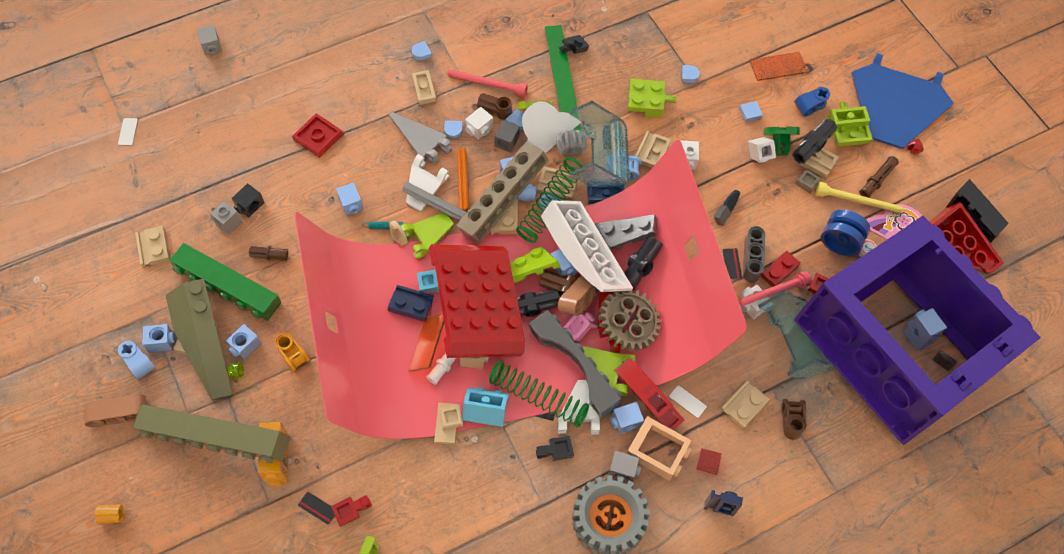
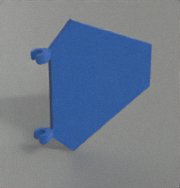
[851,53,954,149]

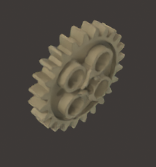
[598,290,662,352]

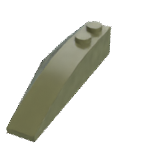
[165,278,233,401]

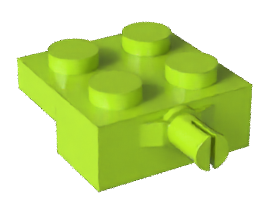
[628,78,677,118]
[828,101,873,147]

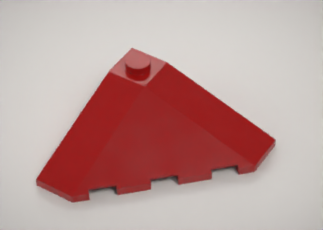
[930,202,1004,274]

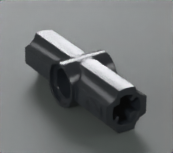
[792,119,837,164]
[624,235,664,292]
[517,289,560,317]

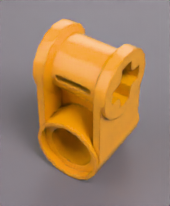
[275,333,310,372]

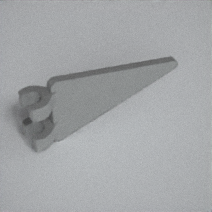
[390,112,452,165]

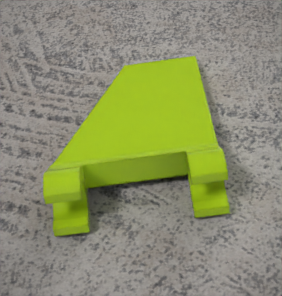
[401,213,454,260]
[583,346,636,397]

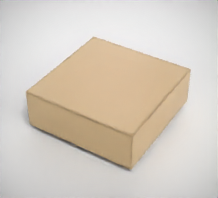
[439,405,463,430]

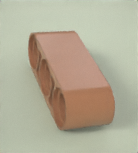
[558,275,601,316]
[85,394,146,427]

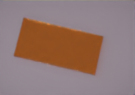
[750,52,808,81]
[408,314,444,372]

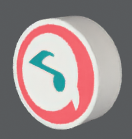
[858,239,877,257]

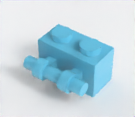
[462,387,509,427]

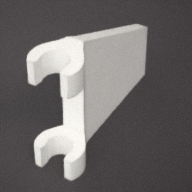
[406,154,449,212]
[558,380,600,435]

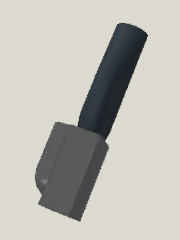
[714,190,740,225]

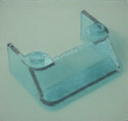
[569,100,629,186]
[758,290,836,379]

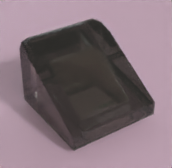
[932,349,958,371]

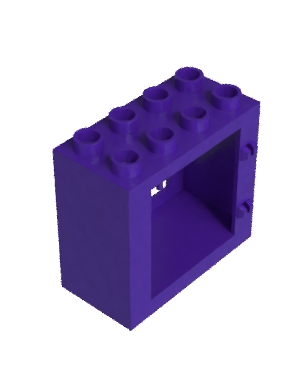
[794,216,1041,446]

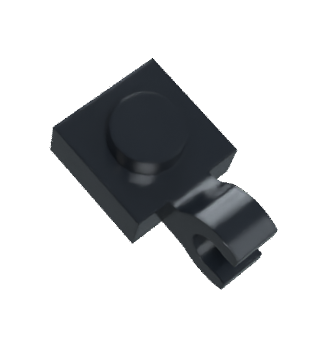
[559,35,589,54]
[536,436,574,461]

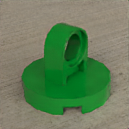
[763,126,800,156]

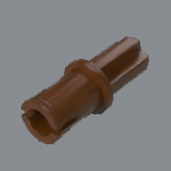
[249,246,288,261]

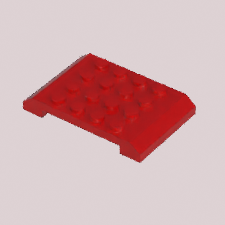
[429,244,525,358]

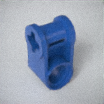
[794,87,831,117]

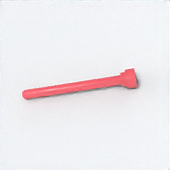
[447,70,528,98]
[739,271,812,306]

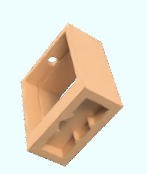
[627,416,692,481]

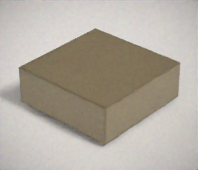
[795,169,821,193]

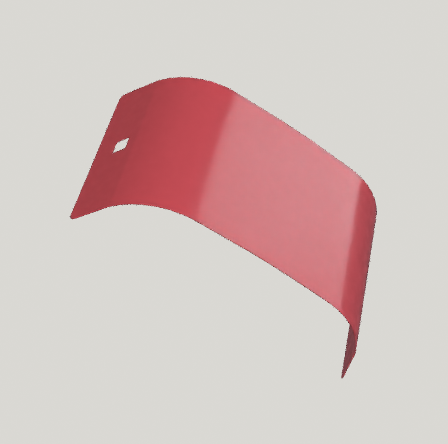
[295,140,747,439]

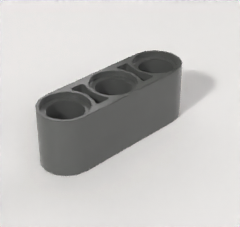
[743,226,765,283]

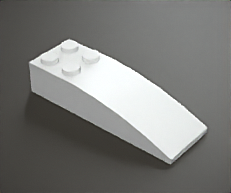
[541,201,633,292]

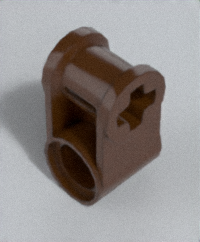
[781,399,807,440]

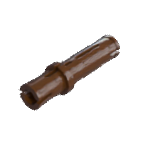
[859,156,899,198]

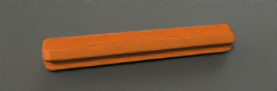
[457,148,469,212]

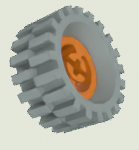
[572,475,650,554]

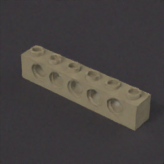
[456,141,548,244]

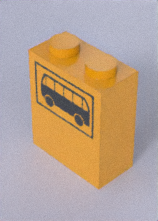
[258,422,289,487]

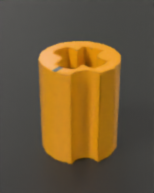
[95,504,124,524]

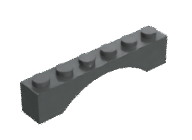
[529,310,622,419]

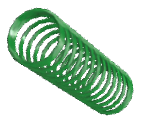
[516,157,585,243]
[489,360,589,428]

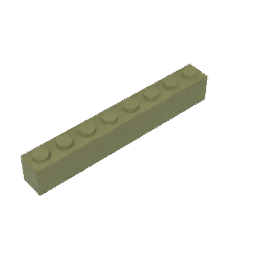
[133,404,291,464]

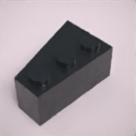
[946,179,1009,244]

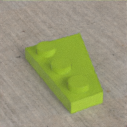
[510,246,560,283]

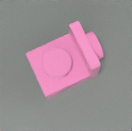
[563,312,598,342]

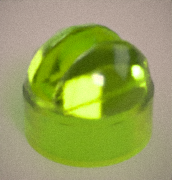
[227,362,244,378]

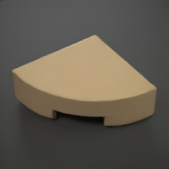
[389,220,408,246]

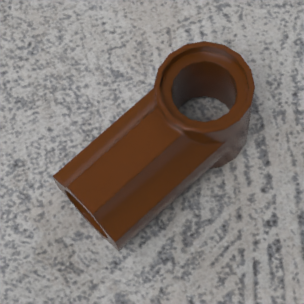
[477,93,512,120]
[539,269,577,297]

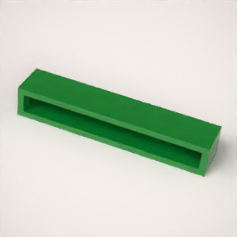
[169,243,281,321]

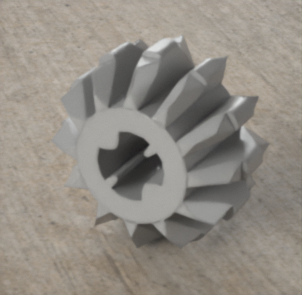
[556,129,587,156]

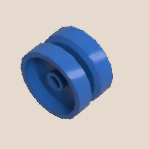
[821,209,871,256]

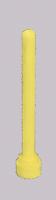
[815,181,904,213]

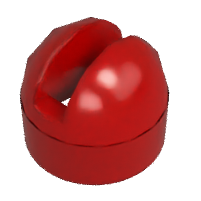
[908,139,924,154]

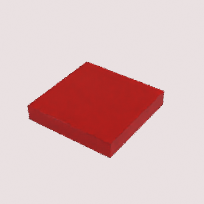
[292,113,344,158]

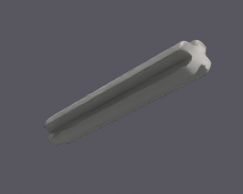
[402,182,467,221]

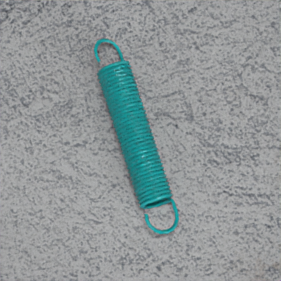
[362,221,403,230]

